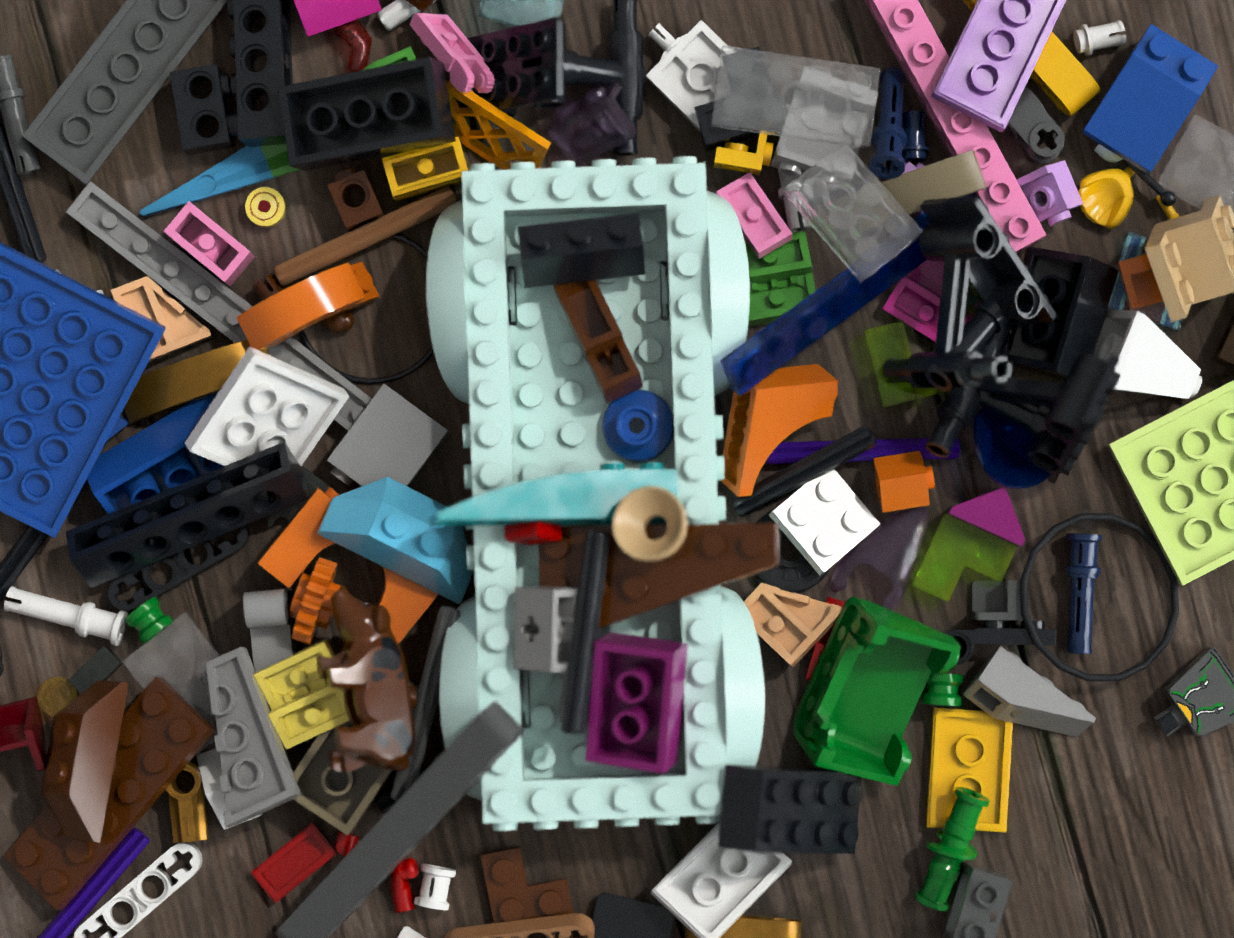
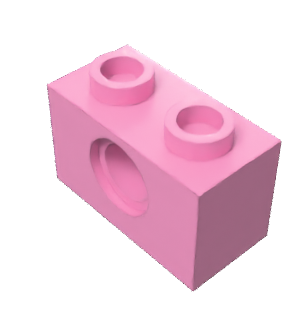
[163,201,255,287]

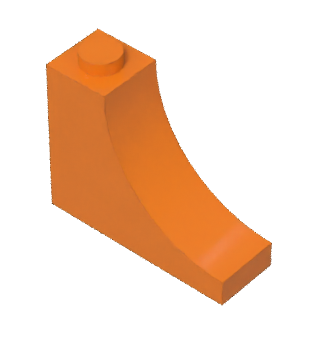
[720,364,838,497]

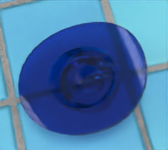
[974,407,1050,489]

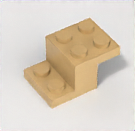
[1145,194,1234,322]

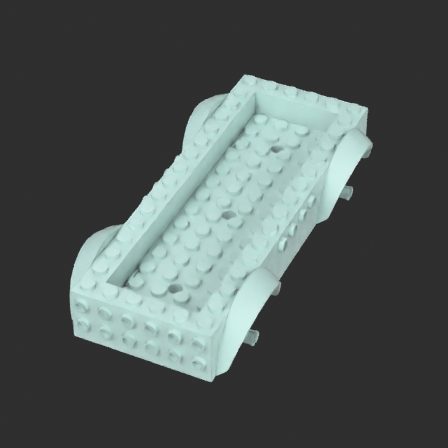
[426,156,765,831]

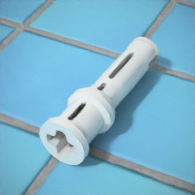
[4,586,128,646]

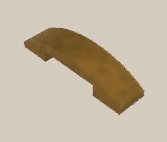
[124,340,271,424]

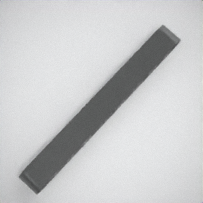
[275,701,525,938]

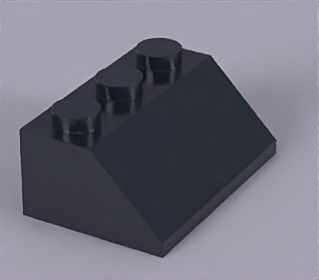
[1000,247,1119,380]

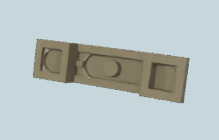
[828,150,987,242]

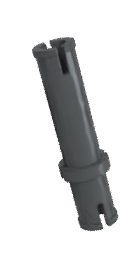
[0,54,42,176]

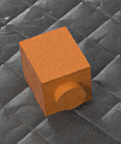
[873,451,935,513]

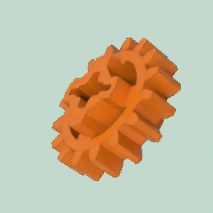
[289,557,341,645]

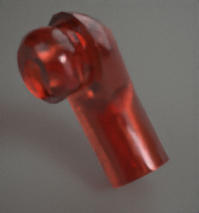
[333,19,372,72]

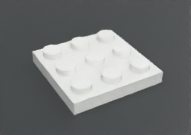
[185,347,349,466]

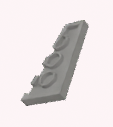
[206,646,301,827]

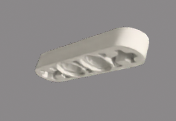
[73,842,203,938]

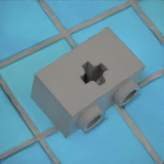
[513,586,579,672]

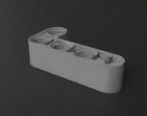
[243,589,303,744]

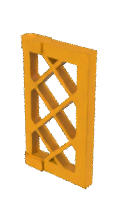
[447,80,551,170]

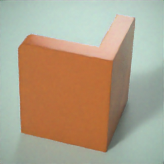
[1117,254,1163,311]

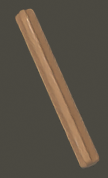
[274,186,457,286]

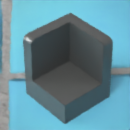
[971,580,1023,620]

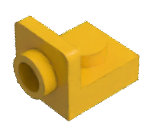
[713,130,774,175]

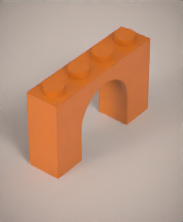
[258,486,439,644]

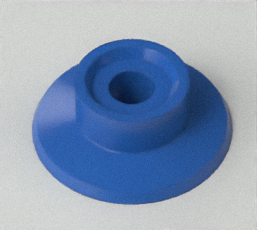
[602,390,674,462]

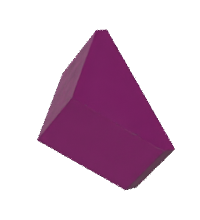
[945,487,1025,548]

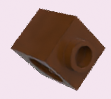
[328,167,384,232]

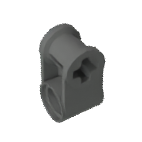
[1005,87,1065,164]

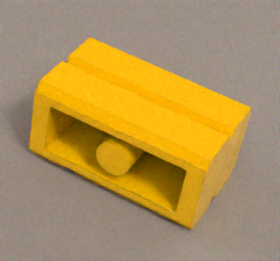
[382,136,469,201]

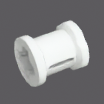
[414,864,456,910]

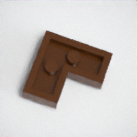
[481,846,574,923]

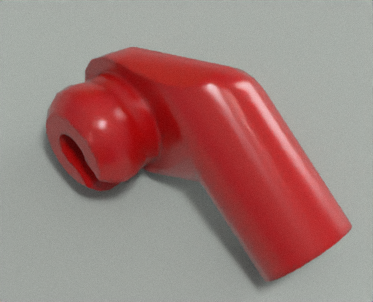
[390,857,419,913]

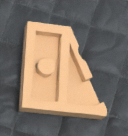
[110,276,212,362]
[744,583,842,667]

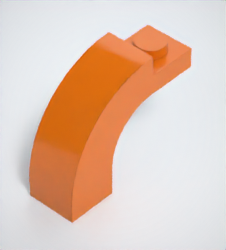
[236,261,380,351]

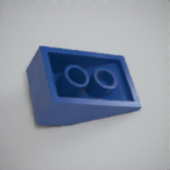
[1082,24,1218,175]

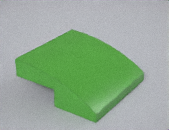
[745,231,819,327]

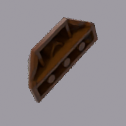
[40,680,129,843]

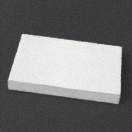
[651,823,792,938]

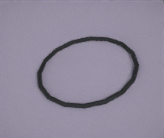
[1020,513,1179,682]

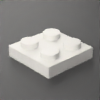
[769,469,880,575]

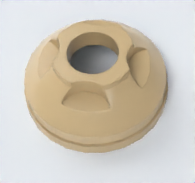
[612,486,688,562]

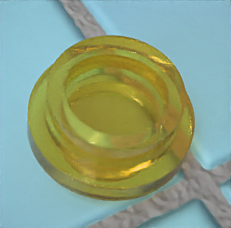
[37,677,78,716]

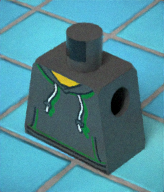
[1153,646,1234,737]

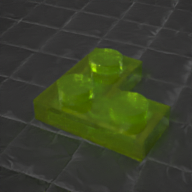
[864,321,951,408]
[911,513,1017,602]

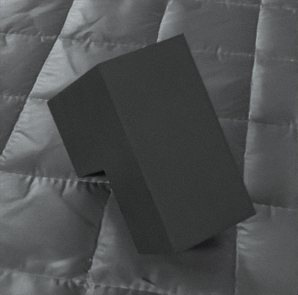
[68,645,124,694]

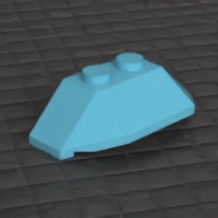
[317,477,474,604]

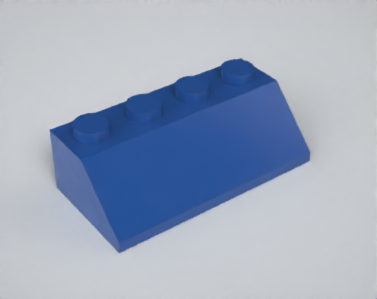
[87,392,224,514]

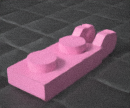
[409,13,495,93]

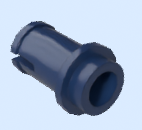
[902,111,930,163]

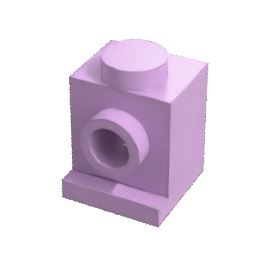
[1016,160,1083,226]

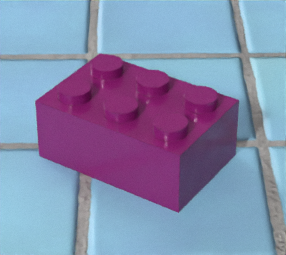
[585,632,688,773]

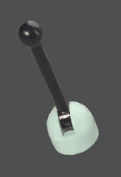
[1094,144,1176,206]

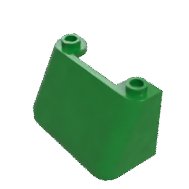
[793,597,961,786]

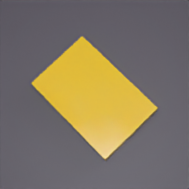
[926,707,1013,832]

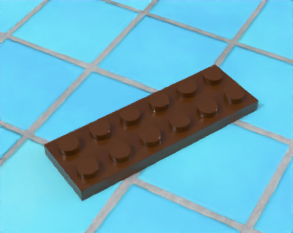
[4,676,216,910]

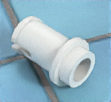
[1073,20,1126,56]

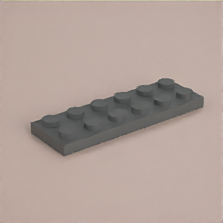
[22,0,228,186]

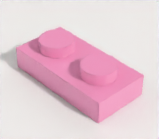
[716,172,792,259]

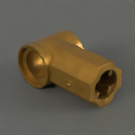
[166,763,209,843]

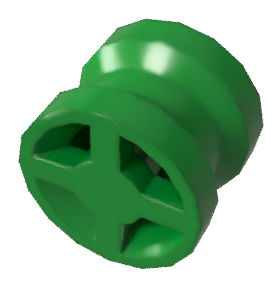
[124,596,175,645]
[922,672,963,706]

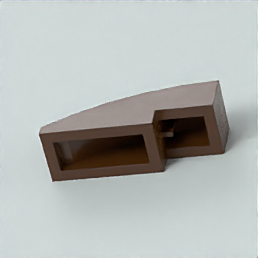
[553,280,643,403]

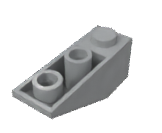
[962,646,1096,737]

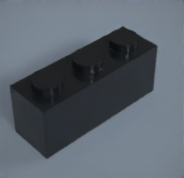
[518,213,645,288]

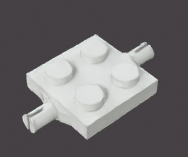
[646,20,735,132]

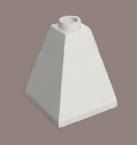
[1093,310,1202,399]

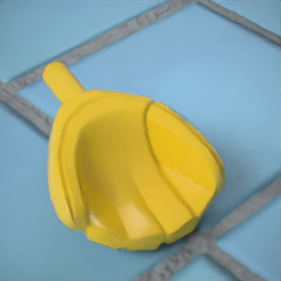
[1078,167,1135,229]

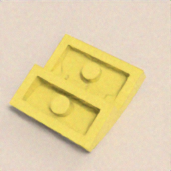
[254,639,349,750]

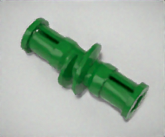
[914,787,990,911]

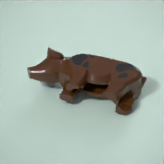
[317,585,417,772]

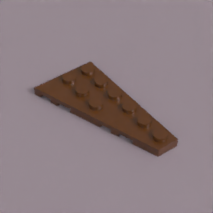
[539,523,779,629]

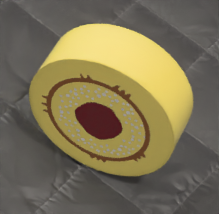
[245,187,286,228]

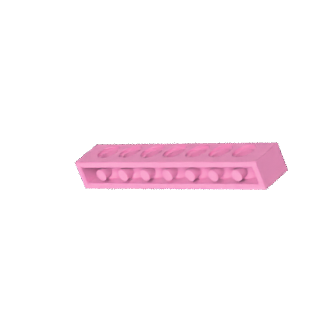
[865,0,1046,253]

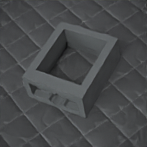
[941,862,1013,938]

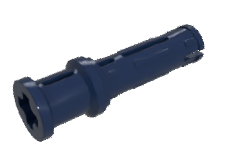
[869,68,907,179]
[1065,533,1102,654]

